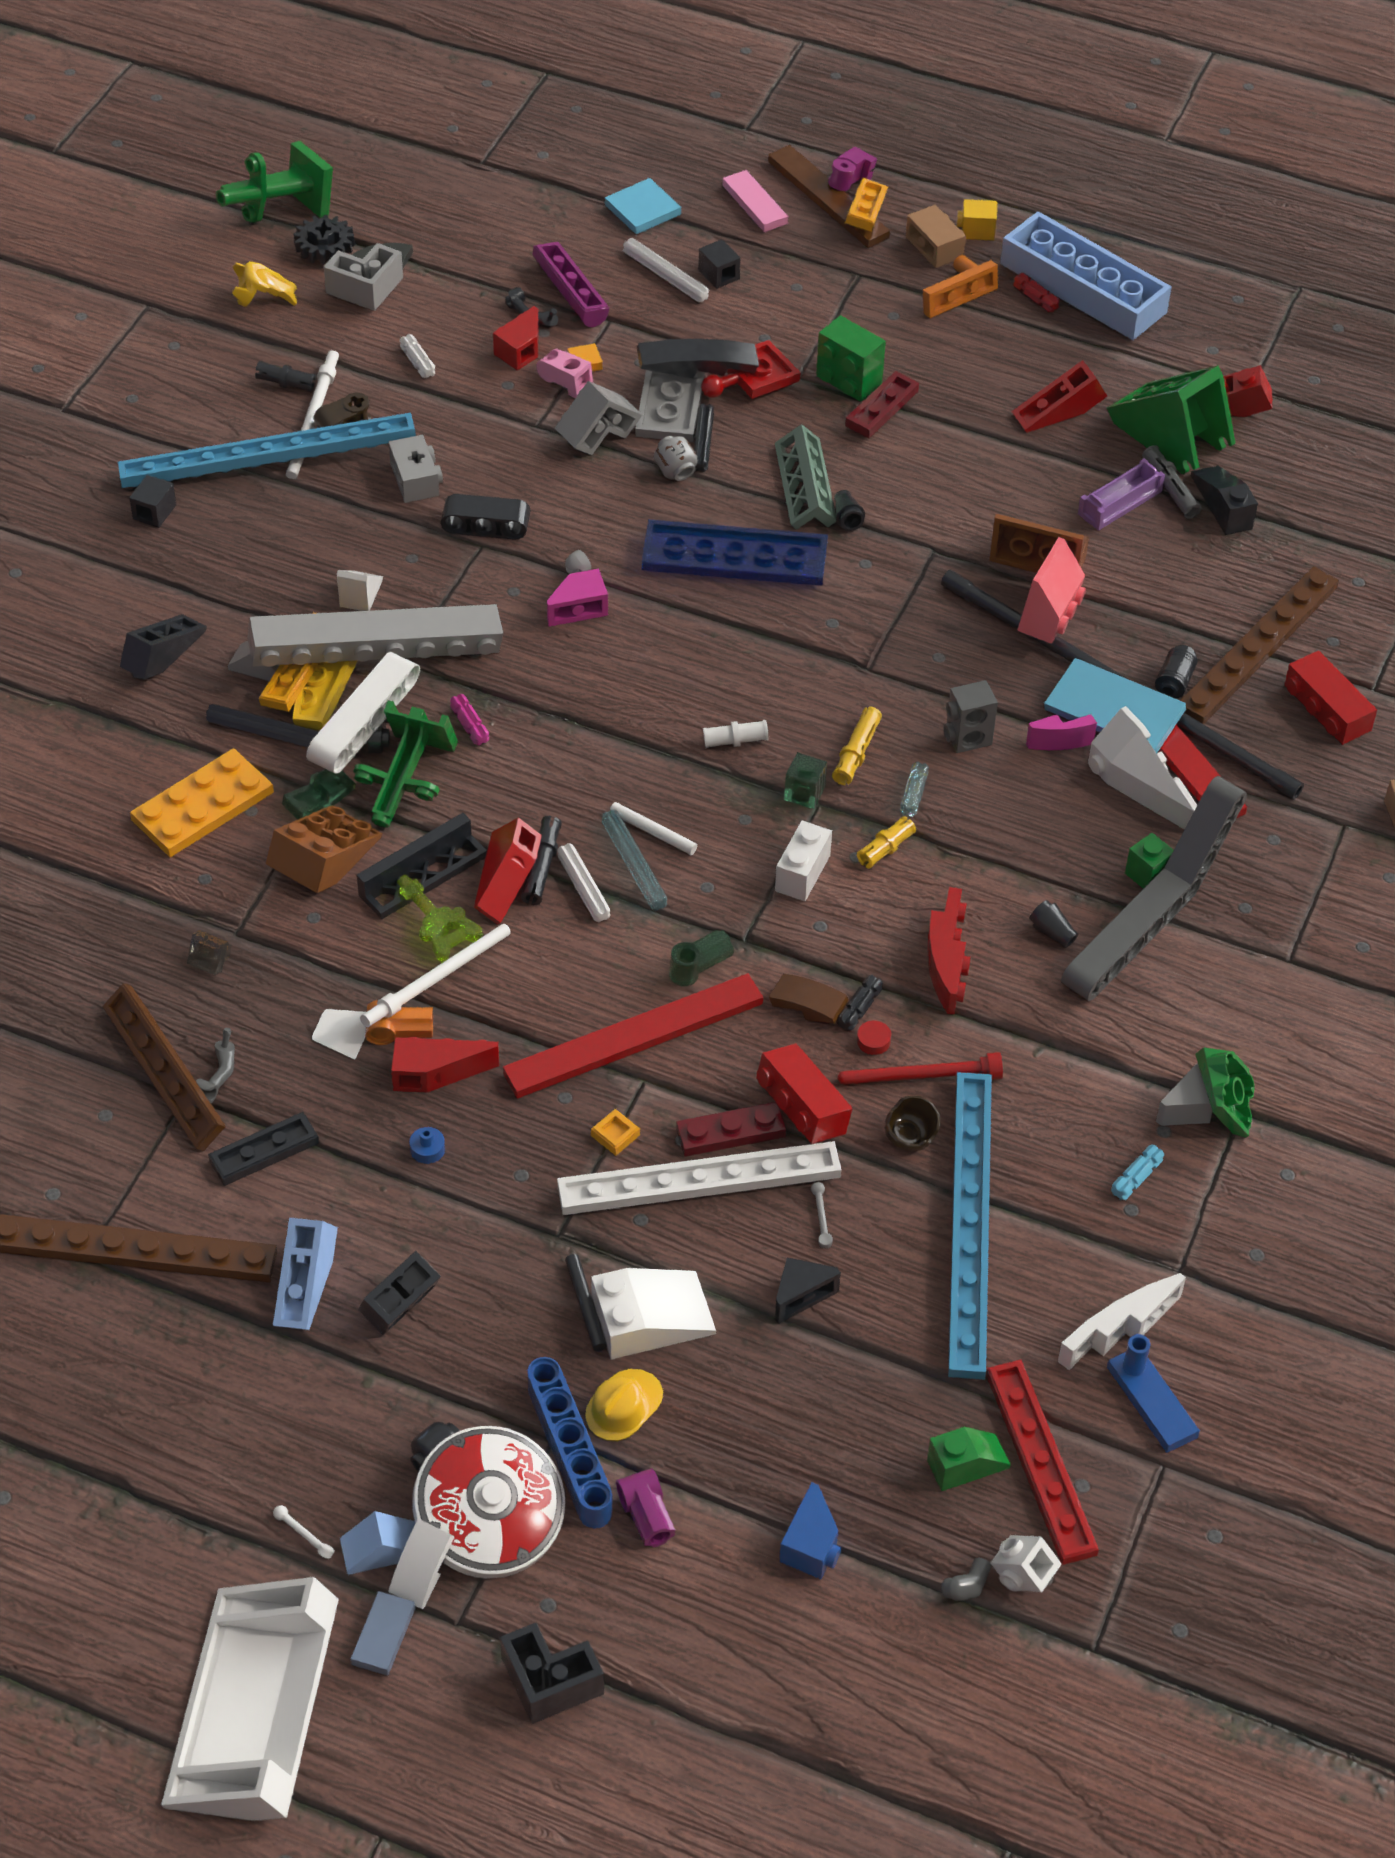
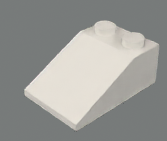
[591,1268,716,1360]

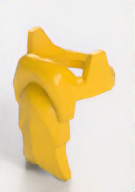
[232,261,297,307]

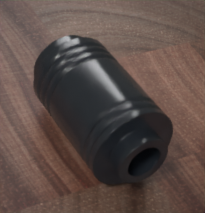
[1155,645,1198,699]

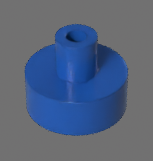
[410,1127,445,1164]

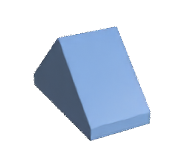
[340,1511,415,1575]

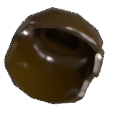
[884,1096,940,1152]

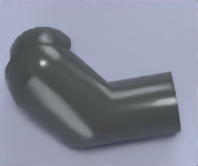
[941,1558,992,1601]

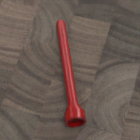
[837,1052,1003,1085]

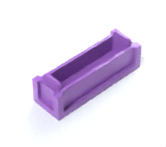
[1078,458,1165,531]

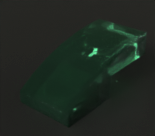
[282,769,356,819]

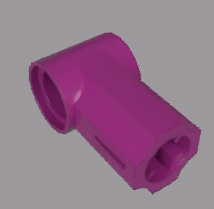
[615,1468,675,1548]

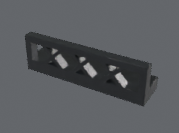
[357,813,487,920]

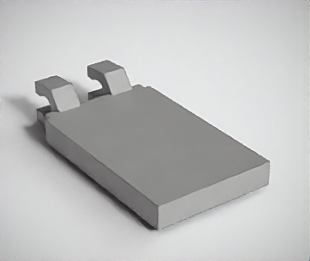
[635,370,705,442]

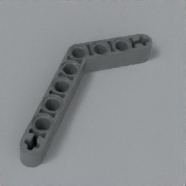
[1061,776,1247,1001]

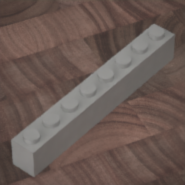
[247,604,503,667]

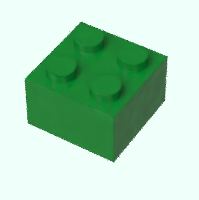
[816,315,886,402]

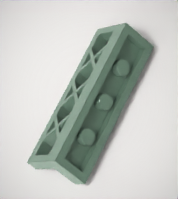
[775,424,837,530]

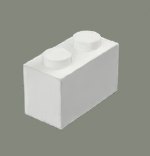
[775,820,832,901]

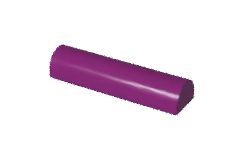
[532,242,609,327]

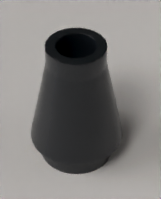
[834,490,865,531]
[1029,900,1079,948]

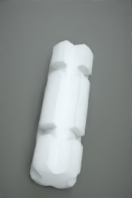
[400,334,435,379]

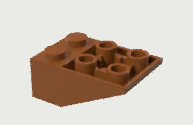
[265,806,382,893]

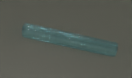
[602,809,667,911]

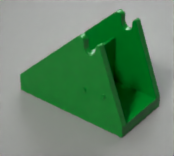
[1107,365,1236,474]

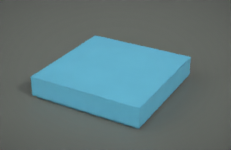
[605,178,681,234]

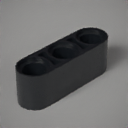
[440,494,531,540]

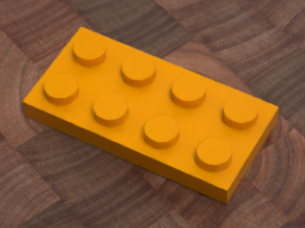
[130,748,274,858]

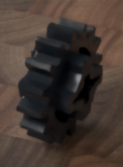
[294,215,355,265]

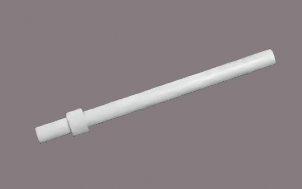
[286,350,339,479]
[360,924,511,1027]

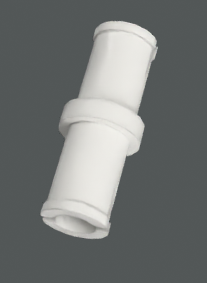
[703,720,769,748]

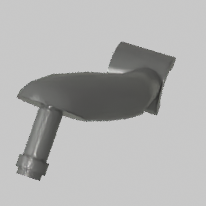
[196,1028,235,1103]

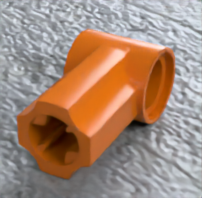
[365,1000,433,1045]

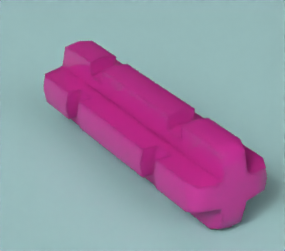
[450,694,489,745]

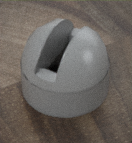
[565,550,591,574]

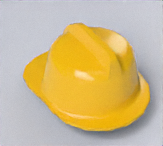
[585,1369,663,1441]

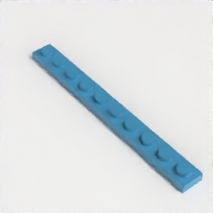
[118,413,416,488]
[948,1072,992,1380]

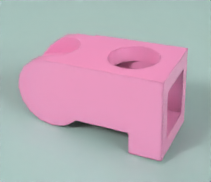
[536,349,593,398]

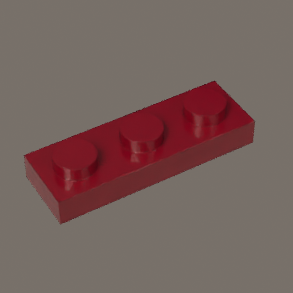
[845,371,919,438]
[676,1102,786,1157]

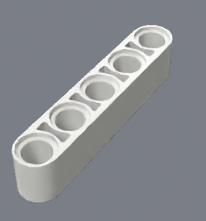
[306,652,420,774]

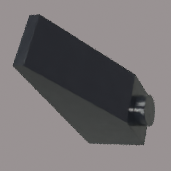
[1190,466,1258,535]
[120,614,207,679]

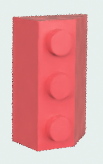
[1017,537,1086,644]

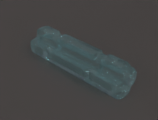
[900,761,929,817]

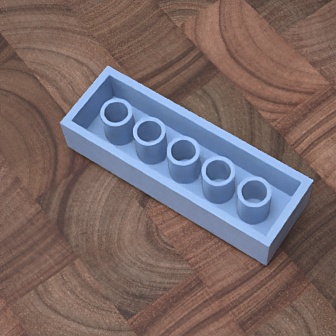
[1000,212,1171,340]

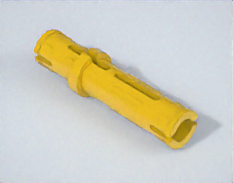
[832,707,882,785]

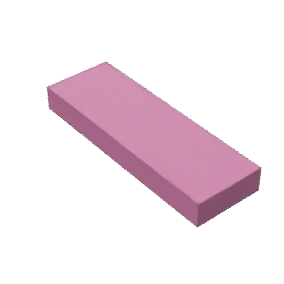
[723,170,788,232]

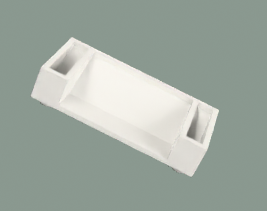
[161,1577,339,1821]

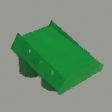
[1195,1047,1255,1138]

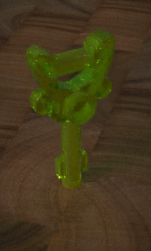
[397,875,484,963]

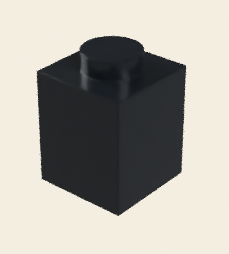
[698,239,741,289]
[129,475,177,528]

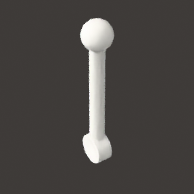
[273,1505,334,1559]

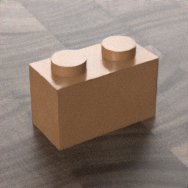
[906,205,966,268]

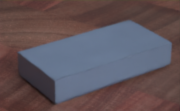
[351,1591,415,1676]

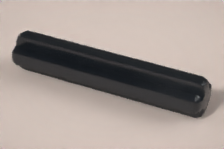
[694,404,714,472]

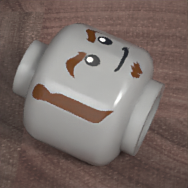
[654,436,698,481]

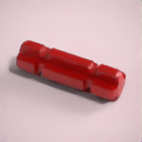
[1013,273,1060,313]

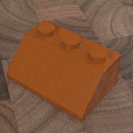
[989,514,1089,573]

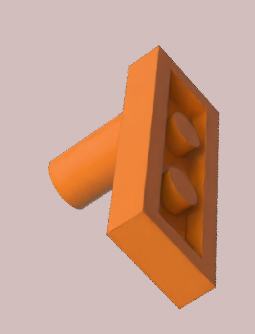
[923,255,998,318]

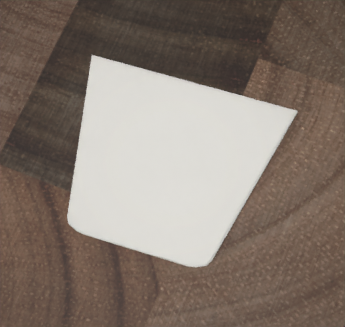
[312,1009,366,1060]

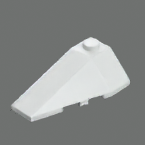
[1088,706,1197,829]

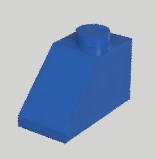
[779,1482,841,1579]

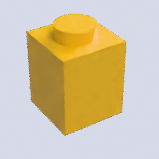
[957,199,997,241]

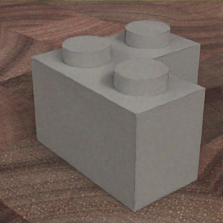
[324,243,403,311]
[555,381,642,455]

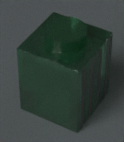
[784,752,827,809]

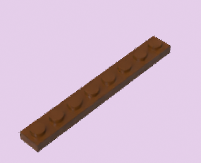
[1180,566,1339,724]
[0,1214,278,1283]

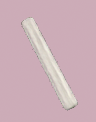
[623,238,709,303]

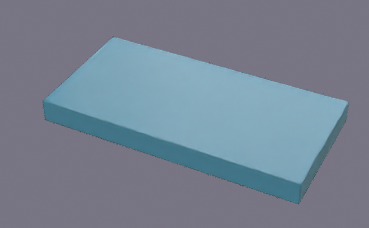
[1044,658,1186,754]

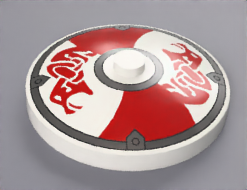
[412,1426,565,1578]

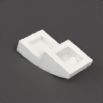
[388,1519,455,1609]

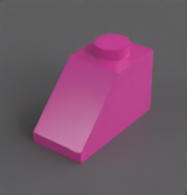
[547,569,608,627]

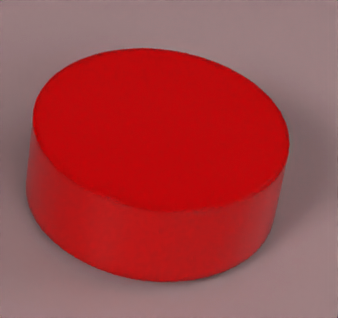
[857,1020,891,1055]

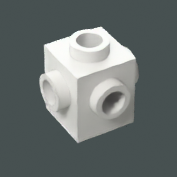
[991,1535,1061,1592]

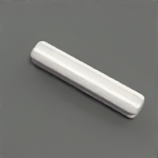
[557,843,610,922]

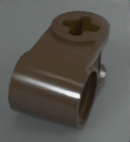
[313,393,372,428]

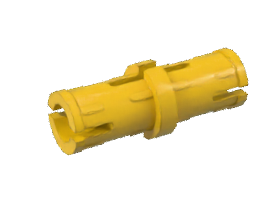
[857,816,916,869]

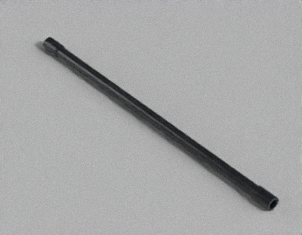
[941,569,1304,800]

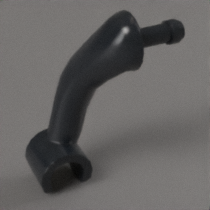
[505,287,558,327]

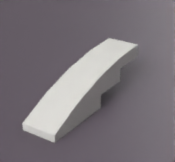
[1058,1273,1186,1370]

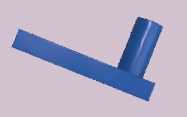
[1107,1334,1200,1453]

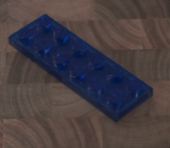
[642,519,828,586]

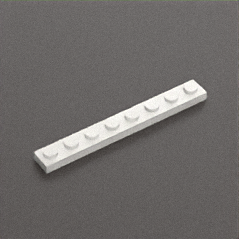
[557,1141,841,1215]

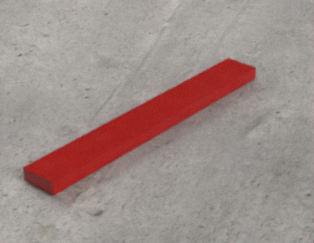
[503,973,763,1099]

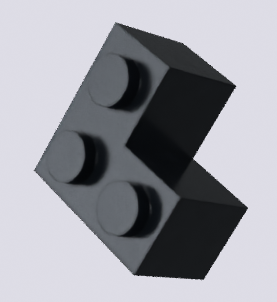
[500,1622,604,1724]

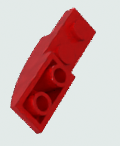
[927,887,971,1015]

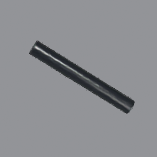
[565,1254,607,1352]

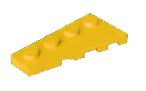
[292,660,358,730]

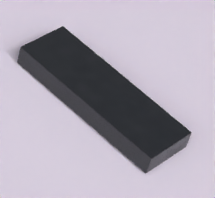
[208,1112,319,1186]

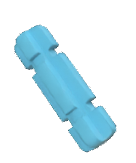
[1111,1145,1164,1200]

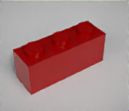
[1284,650,1377,745]
[756,1043,853,1144]

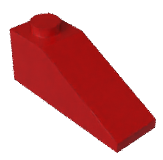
[1011,360,1108,433]

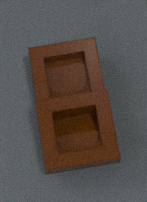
[769,973,849,1024]

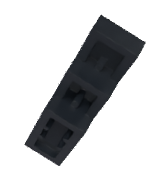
[636,338,759,379]

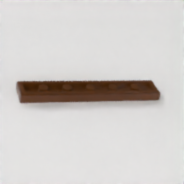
[768,144,890,248]
[102,983,226,1151]

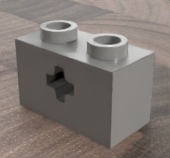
[389,435,443,503]

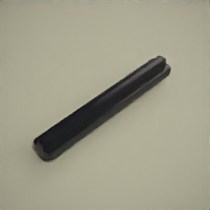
[206,704,320,748]

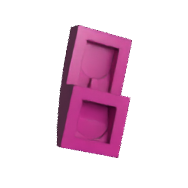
[1026,714,1097,751]

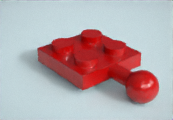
[701,340,801,399]

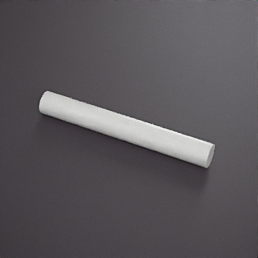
[610,802,697,855]

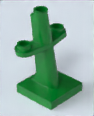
[216,140,333,223]
[353,700,458,828]

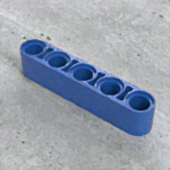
[527,1357,612,1528]

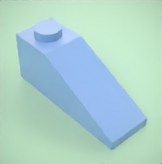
[273,1218,338,1330]

